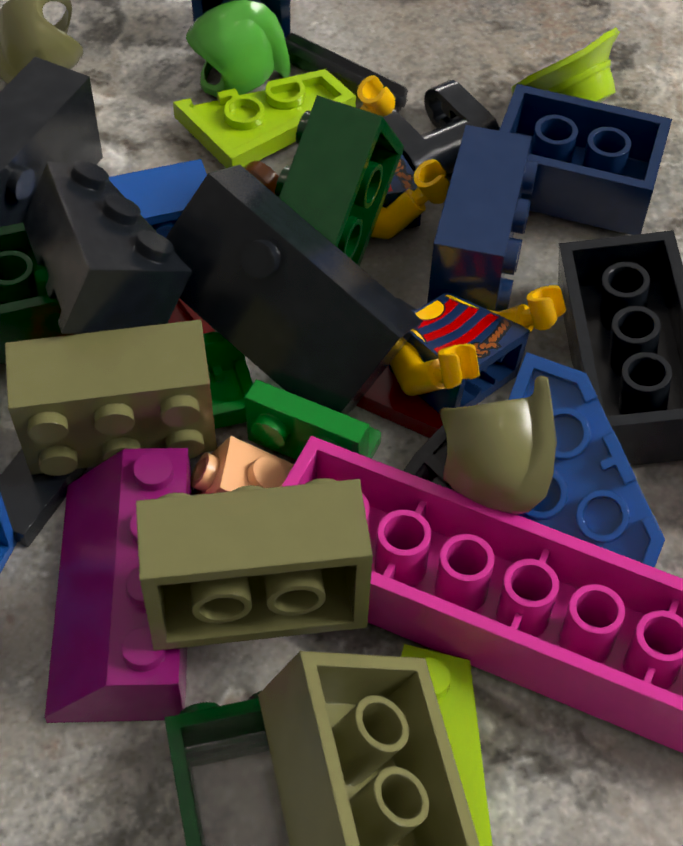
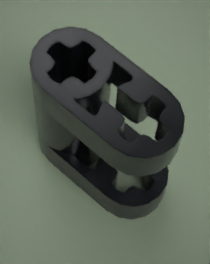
[383,80,500,175]

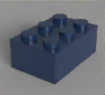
[499,84,672,235]
[427,125,538,312]

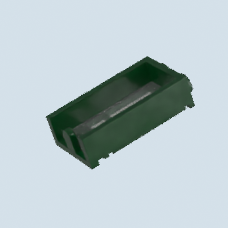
[164,691,290,846]

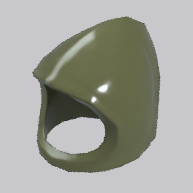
[0,0,84,84]
[439,375,557,515]

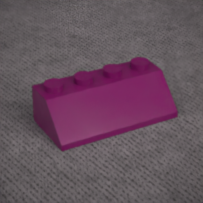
[45,448,193,723]

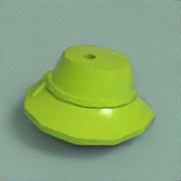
[511,27,620,103]

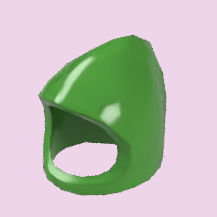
[186,0,291,97]

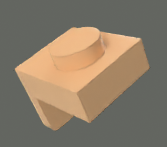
[191,436,294,495]

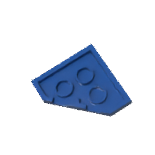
[508,352,665,568]

